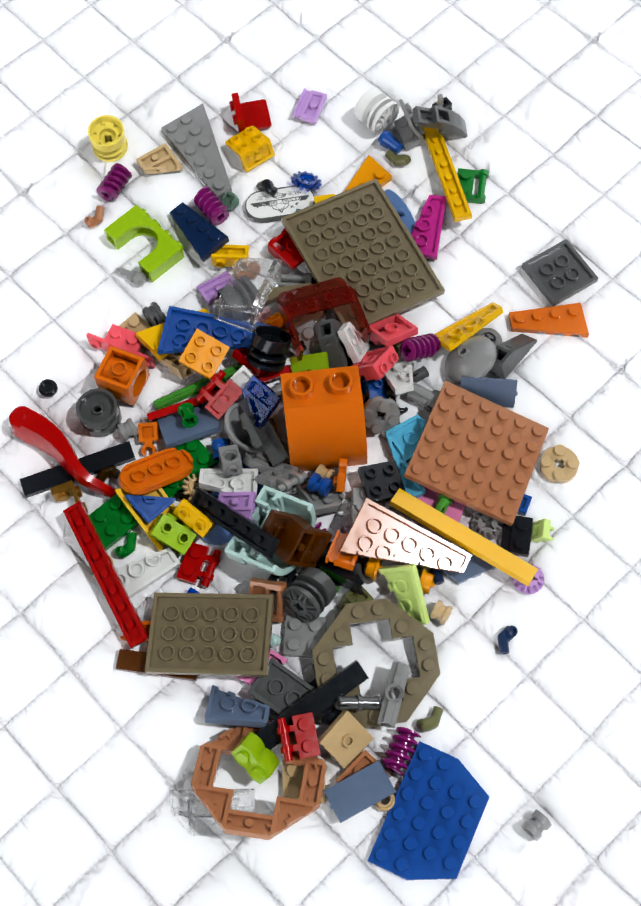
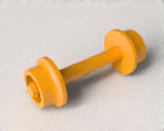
[364,558,435,594]

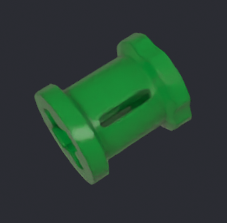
[177,403,198,428]

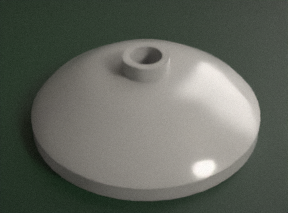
[445,336,497,385]
[224,403,277,453]

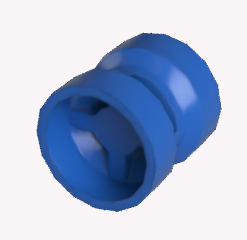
[211,438,231,463]
[307,472,333,497]

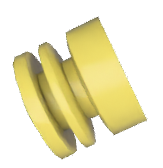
[88,115,128,162]

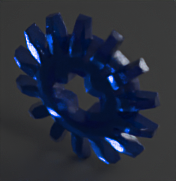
[291,171,322,192]

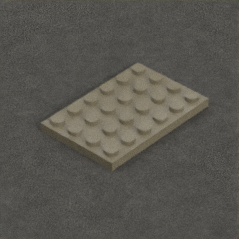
[145,592,275,677]

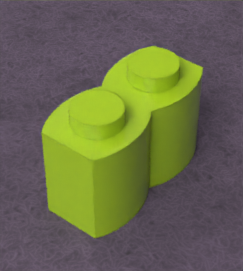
[231,732,279,784]

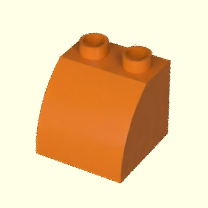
[280,365,367,472]

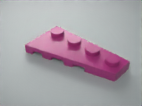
[411,195,447,260]

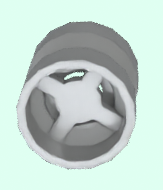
[521,809,552,841]

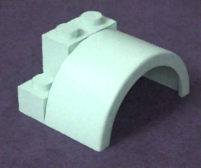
[224,485,316,576]

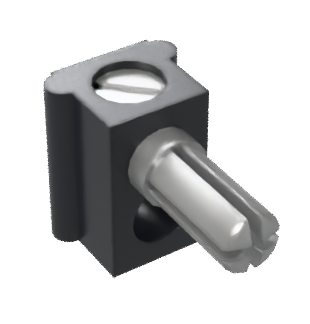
[431,94,452,110]

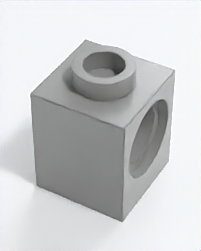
[218,444,243,477]

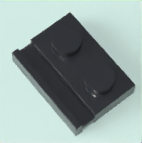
[500,515,533,557]

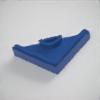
[124,494,176,524]

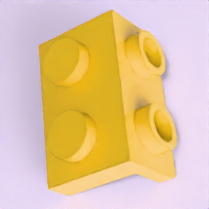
[211,245,250,268]
[173,499,216,538]

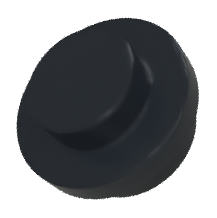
[39,379,58,397]

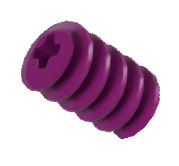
[96,163,132,201]
[194,186,229,226]
[400,333,440,362]
[381,727,421,777]

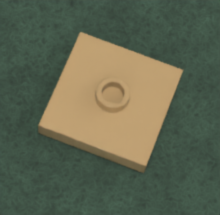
[318,710,373,770]

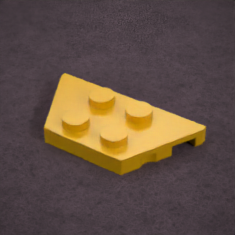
[115,487,178,551]

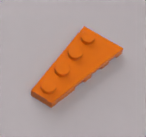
[508,302,589,338]

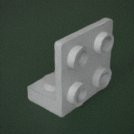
[394,99,425,151]

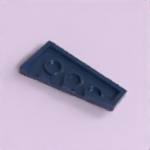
[170,202,229,262]

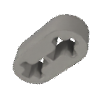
[243,451,273,473]

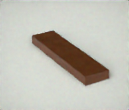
[115,649,198,681]

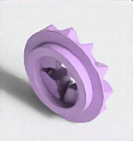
[512,563,544,594]

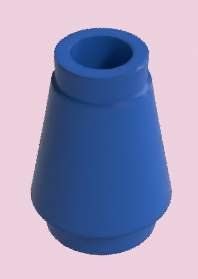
[378,130,404,154]

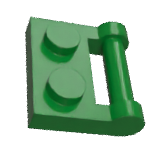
[457,168,489,204]

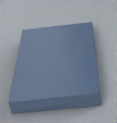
[157,402,222,448]

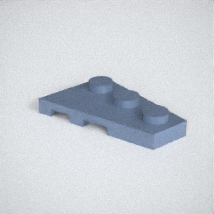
[204,685,270,728]

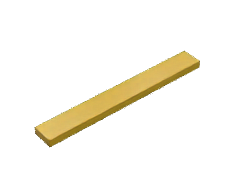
[422,127,472,222]
[389,488,538,586]

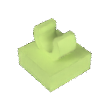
[531,518,555,543]

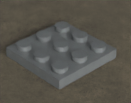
[522,239,598,306]

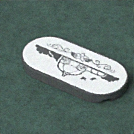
[245,185,314,223]

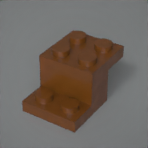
[262,509,332,568]

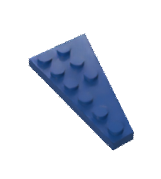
[158,306,278,354]

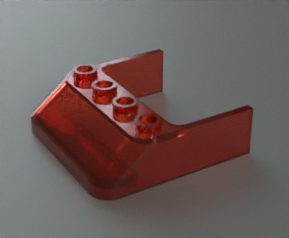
[277,278,371,361]

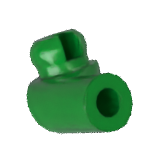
[115,532,137,558]

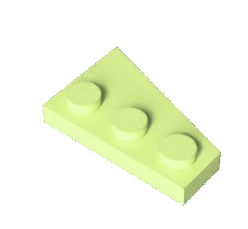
[378,564,430,625]

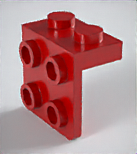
[229,93,272,133]

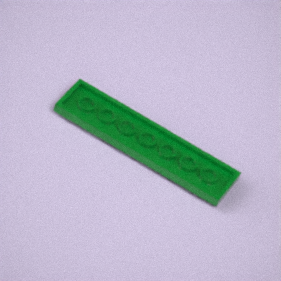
[89,439,218,551]

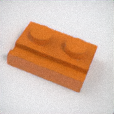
[325,530,359,571]

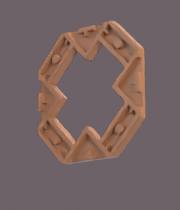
[191,720,327,840]

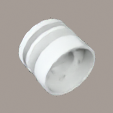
[354,87,400,134]

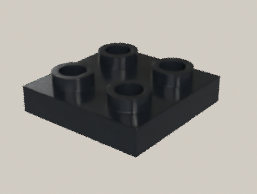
[357,460,405,503]

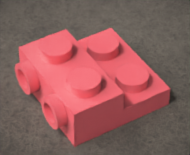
[366,314,418,346]
[352,345,399,381]

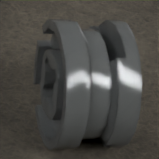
[142,302,166,327]

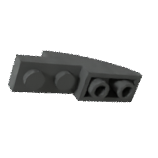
[412,105,468,138]

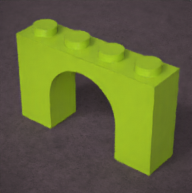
[104,205,185,283]

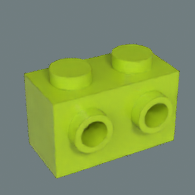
[148,513,197,555]

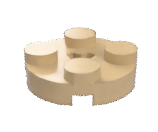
[540,444,580,484]

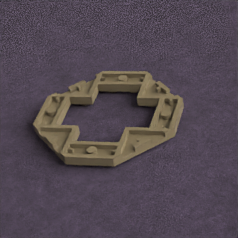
[312,598,440,728]

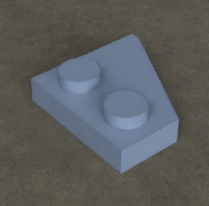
[442,548,496,585]

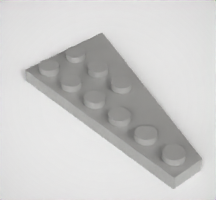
[161,104,232,199]

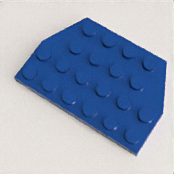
[367,741,489,881]

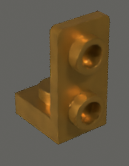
[50,480,89,513]

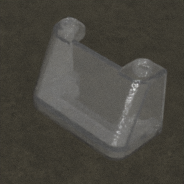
[212,258,283,332]

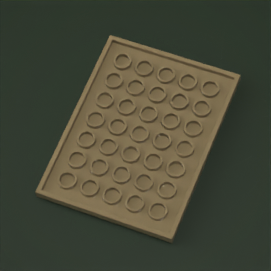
[281,178,445,331]

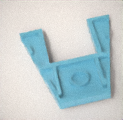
[385,414,427,498]

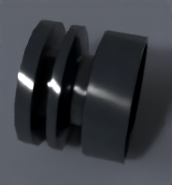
[246,325,292,372]

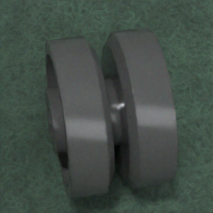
[76,388,122,437]

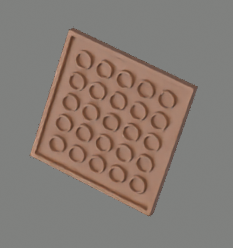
[403,380,549,526]

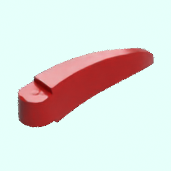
[9,406,116,498]

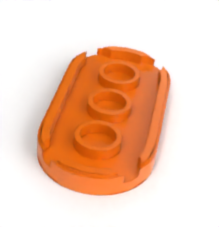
[119,448,193,495]

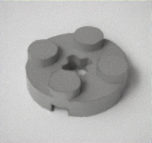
[364,396,400,434]

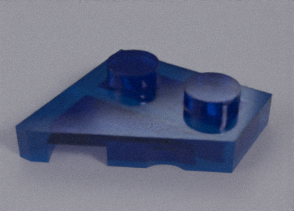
[242,375,283,428]

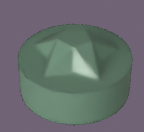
[221,192,239,211]

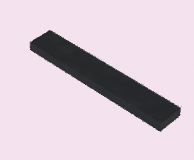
[20,441,136,498]
[190,488,280,558]
[255,660,369,750]

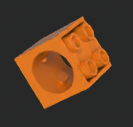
[94,346,150,406]

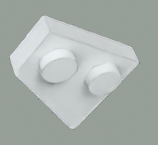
[337,321,371,364]

